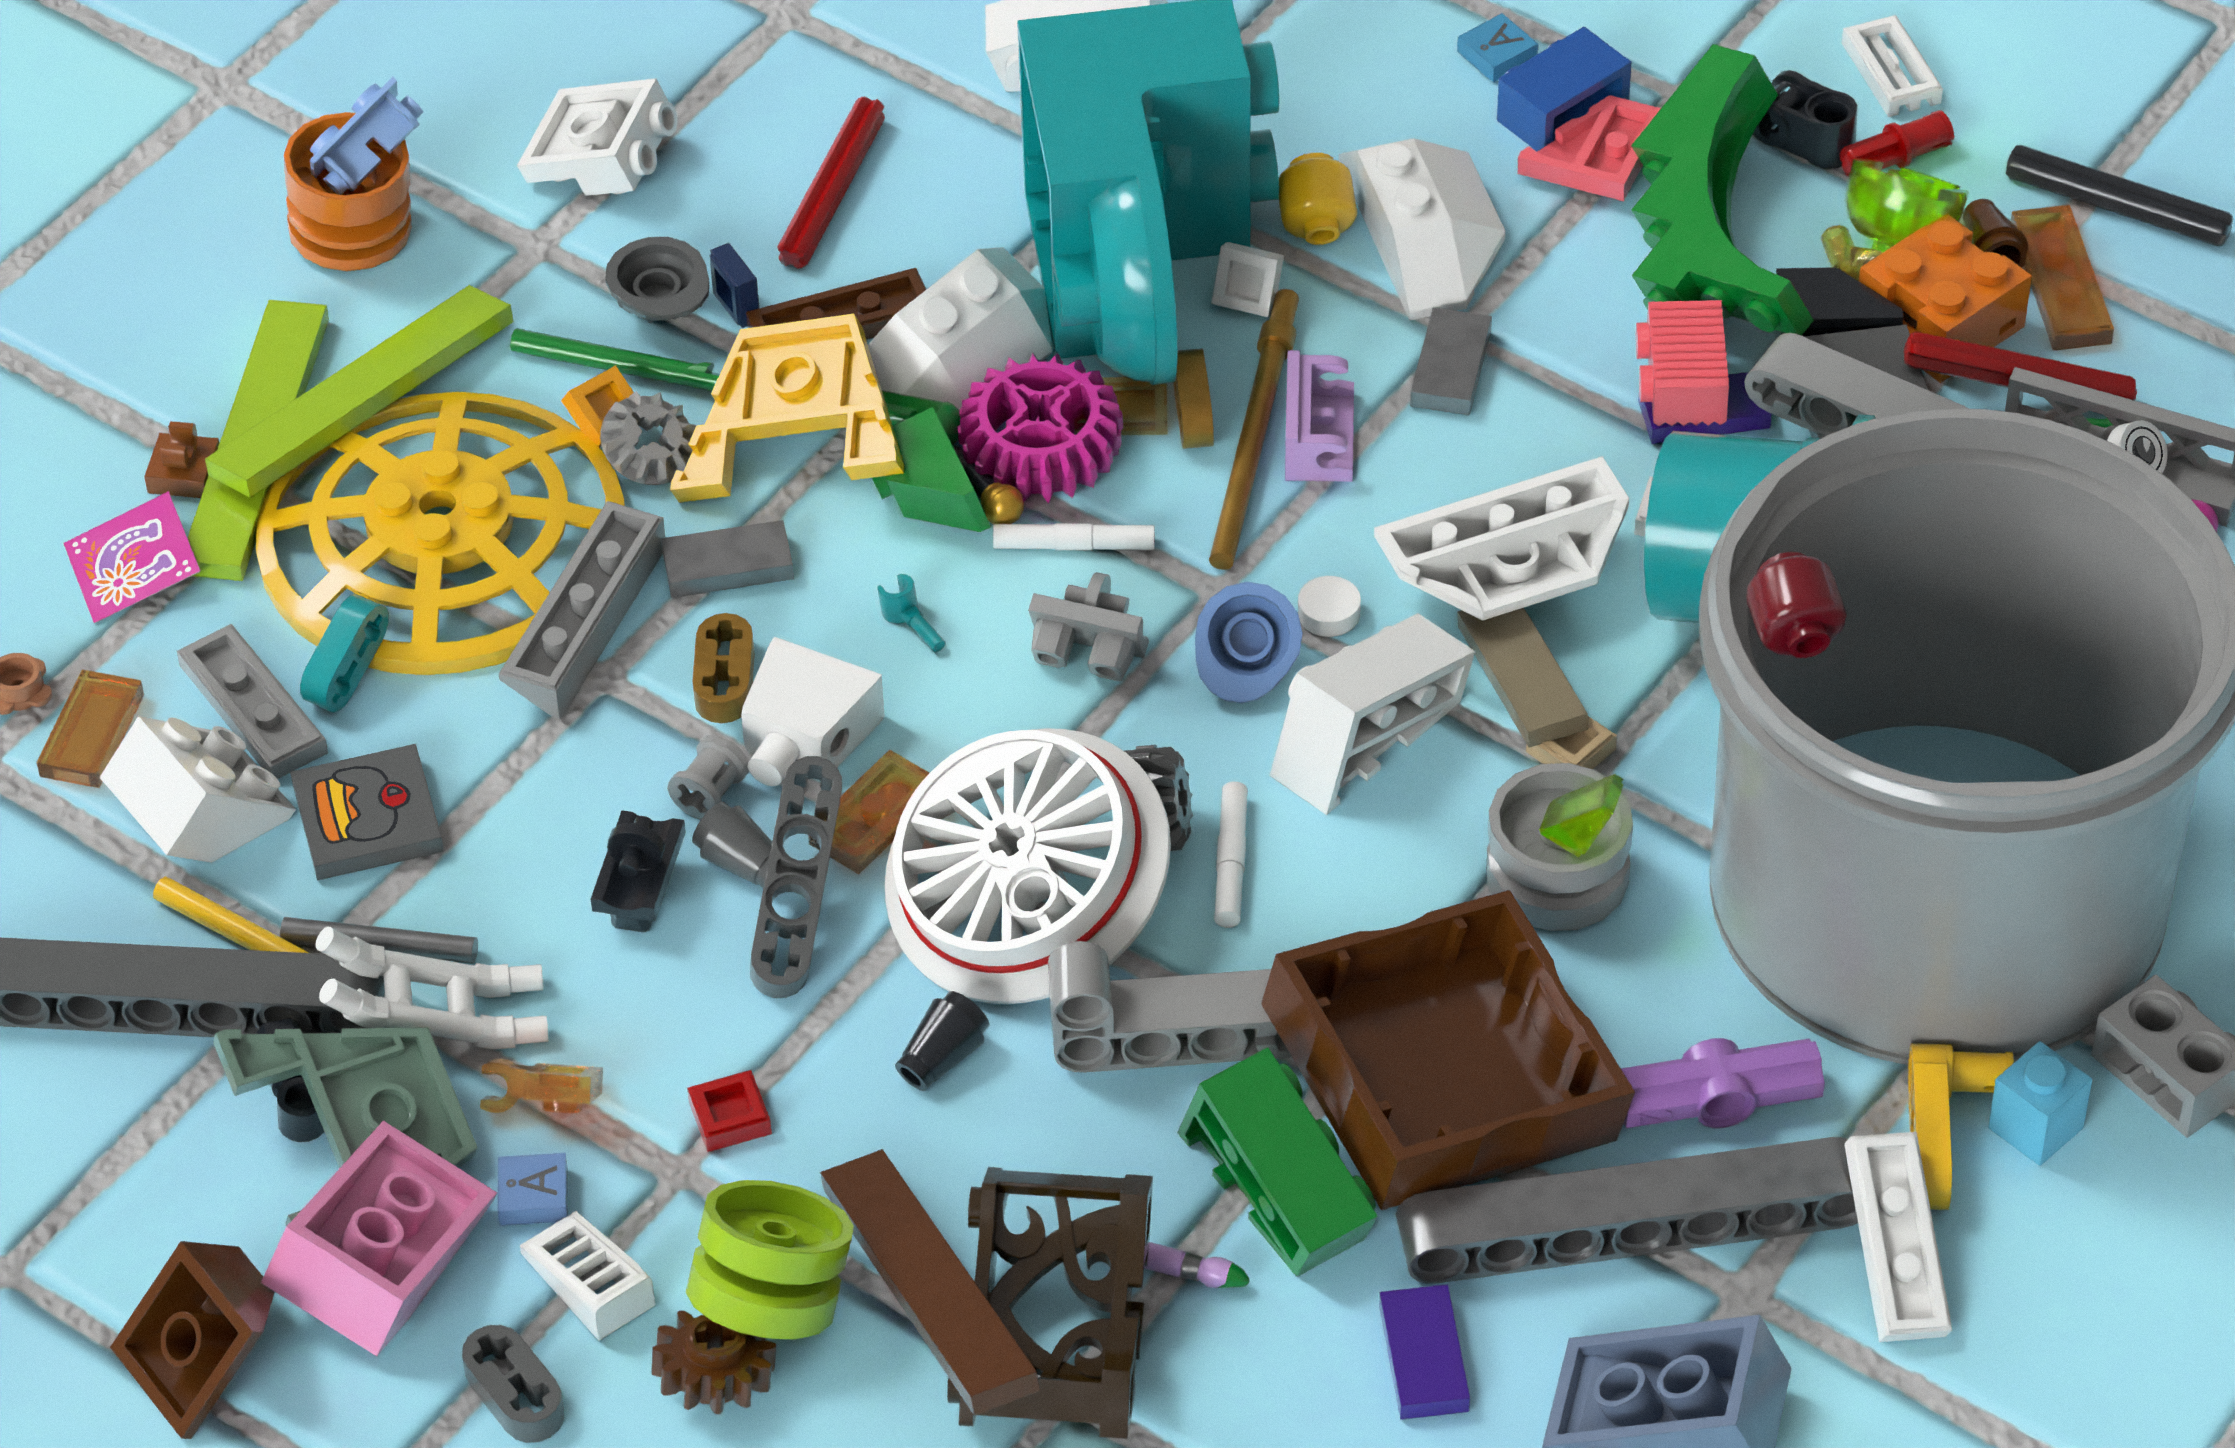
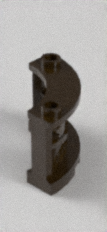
[947,1167,1153,1439]

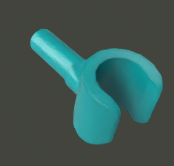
[877,574,946,652]

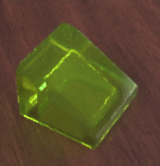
[1539,774,1624,857]

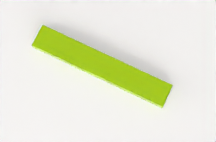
[205,285,513,497]
[187,300,329,581]

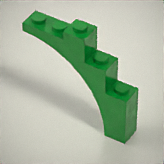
[1631,44,1814,336]

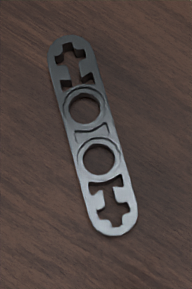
[750,756,842,998]

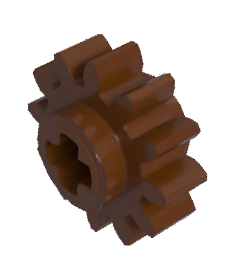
[651,1310,776,1414]

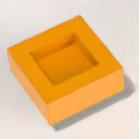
[561,366,634,448]

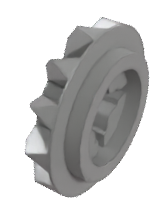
[600,391,696,485]

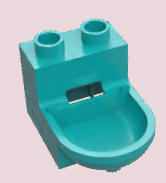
[1017,0,1279,385]

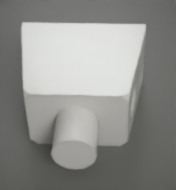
[741,637,885,786]

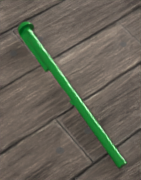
[510,328,961,445]

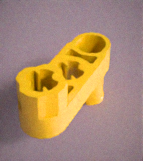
[1908,1043,2014,1210]

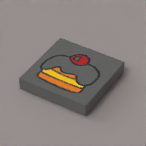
[290,744,444,881]

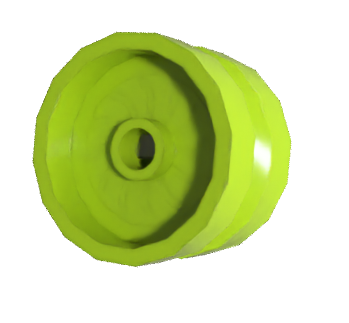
[686,1180,854,1339]

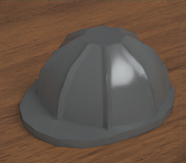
[605,237,710,323]

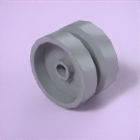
[1486,763,1633,931]

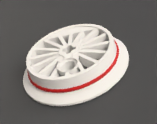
[885,728,1171,1004]

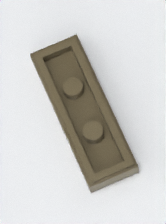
[1457,608,1588,748]

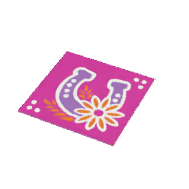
[63,491,200,624]

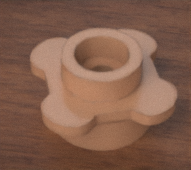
[0,653,52,715]

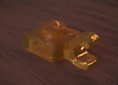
[480,1058,603,1113]

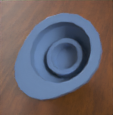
[1195,582,1303,703]

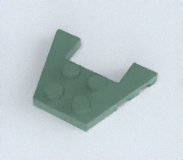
[213,1028,478,1226]

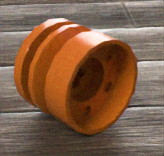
[284,112,412,271]

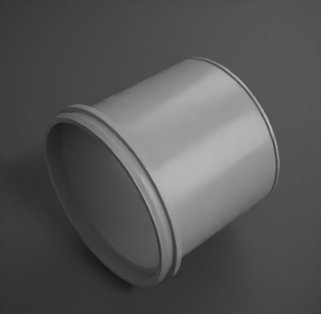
[1699,408,2235,1065]

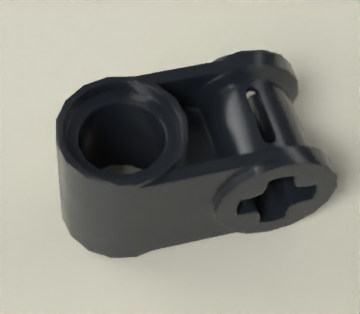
[1752,70,1857,169]

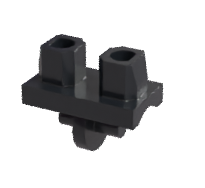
[590,810,686,932]

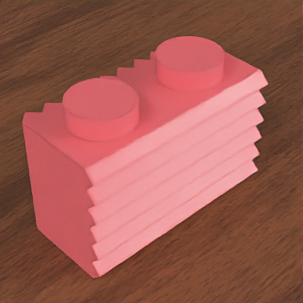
[1636,300,1729,426]

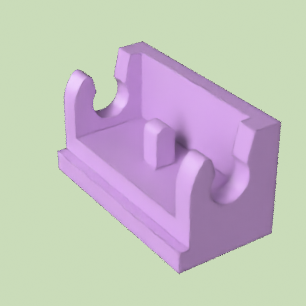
[1285,350,1354,482]

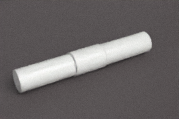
[993,523,1155,551]
[1214,782,1248,928]

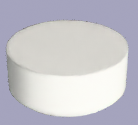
[1298,576,1361,637]

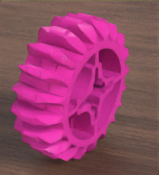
[958,352,1123,504]

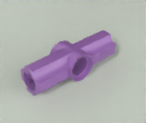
[1621,1038,1825,1128]

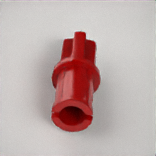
[1839,110,1954,178]

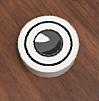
[2107,420,2168,473]

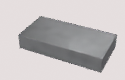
[1410,307,1492,415]
[661,520,794,598]

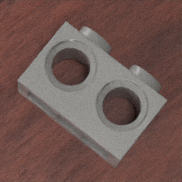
[2091,974,2235,1138]

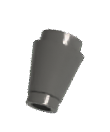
[692,802,772,888]

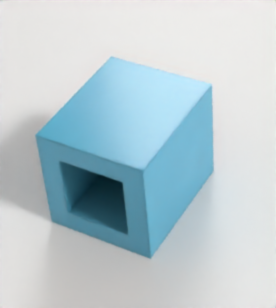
[1988,1041,2092,1166]

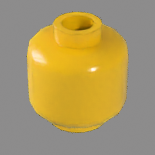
[1278,153,1357,245]

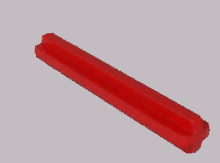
[777,96,885,269]
[1903,331,2137,400]

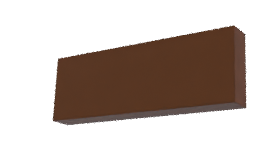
[746,268,926,340]

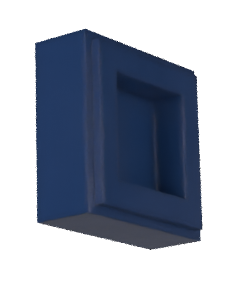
[709,242,759,328]

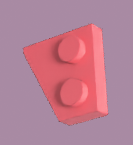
[1518,95,1661,201]

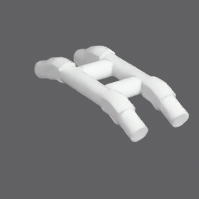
[316,927,549,1050]

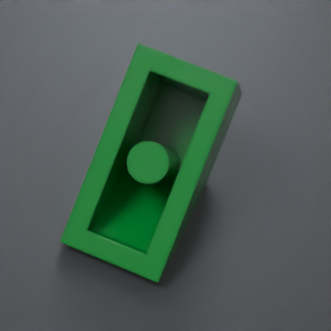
[872,407,991,532]

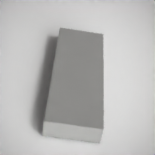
[177,624,328,779]

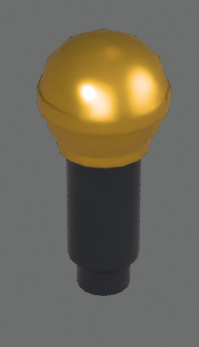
[961,461,1024,524]

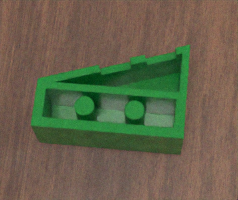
[1177,1047,1378,1277]

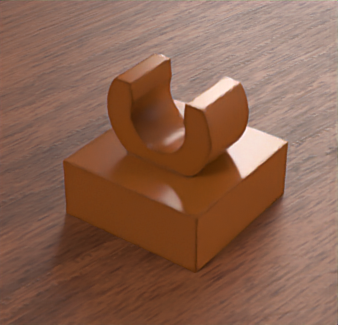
[144,421,219,498]

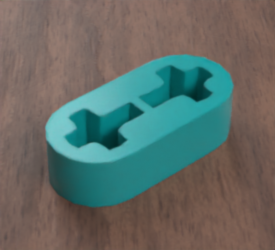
[300,594,389,713]

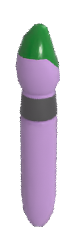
[1144,1242,1250,1288]

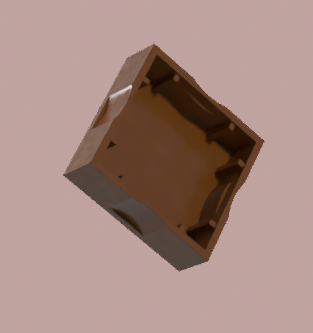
[1261,890,1635,1211]

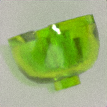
[1845,158,1969,255]

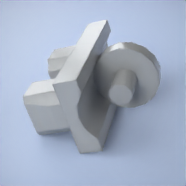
[1028,572,1149,682]

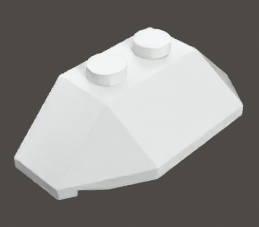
[1338,138,1505,321]
[868,247,1052,410]
[1374,456,1629,621]

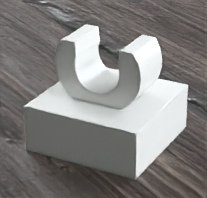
[1211,242,1284,317]

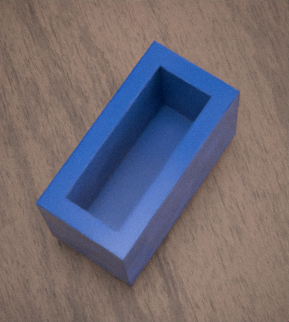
[1497,26,1632,151]

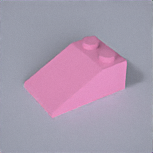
[261,1121,497,1356]

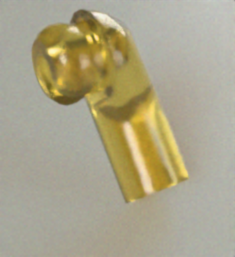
[1821,225,1883,281]

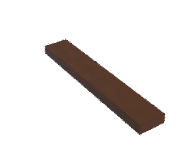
[820,1149,1040,1416]

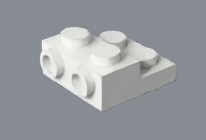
[517,78,677,196]

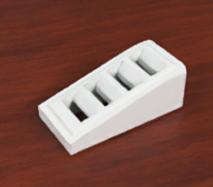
[520,1211,655,1341]

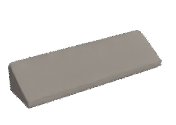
[499,501,665,719]

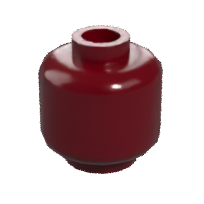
[1746,552,1846,658]

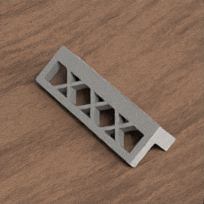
[2005,367,2235,527]

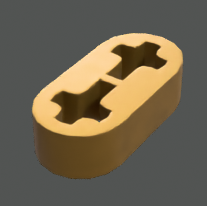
[1173,348,1214,449]
[692,613,755,724]

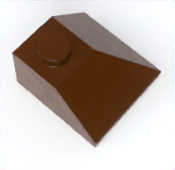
[110,1241,275,1439]

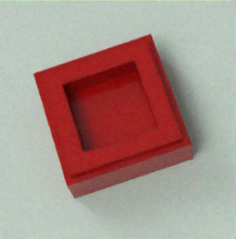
[687,1070,772,1152]

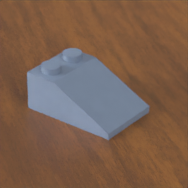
[1542,1315,1792,1448]

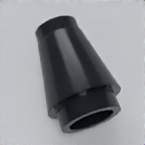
[895,991,990,1091]

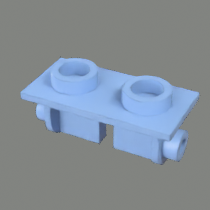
[309,77,423,195]

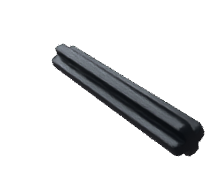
[2006,145,2233,246]

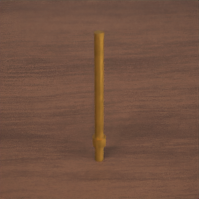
[1209,289,1299,570]

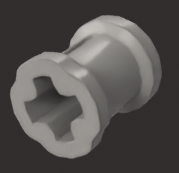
[667,735,749,819]

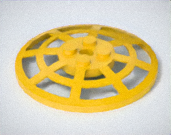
[256,392,625,675]

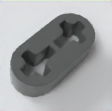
[462,1325,564,1443]

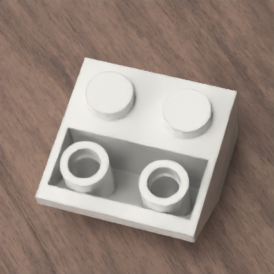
[100,716,296,863]

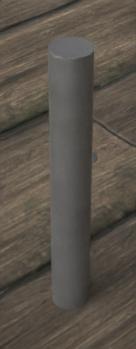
[280,917,478,963]

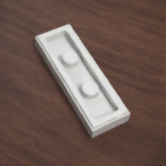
[1844,1132,1952,1342]

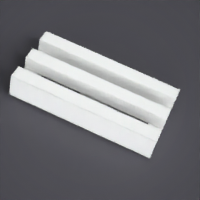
[1842,15,1943,117]

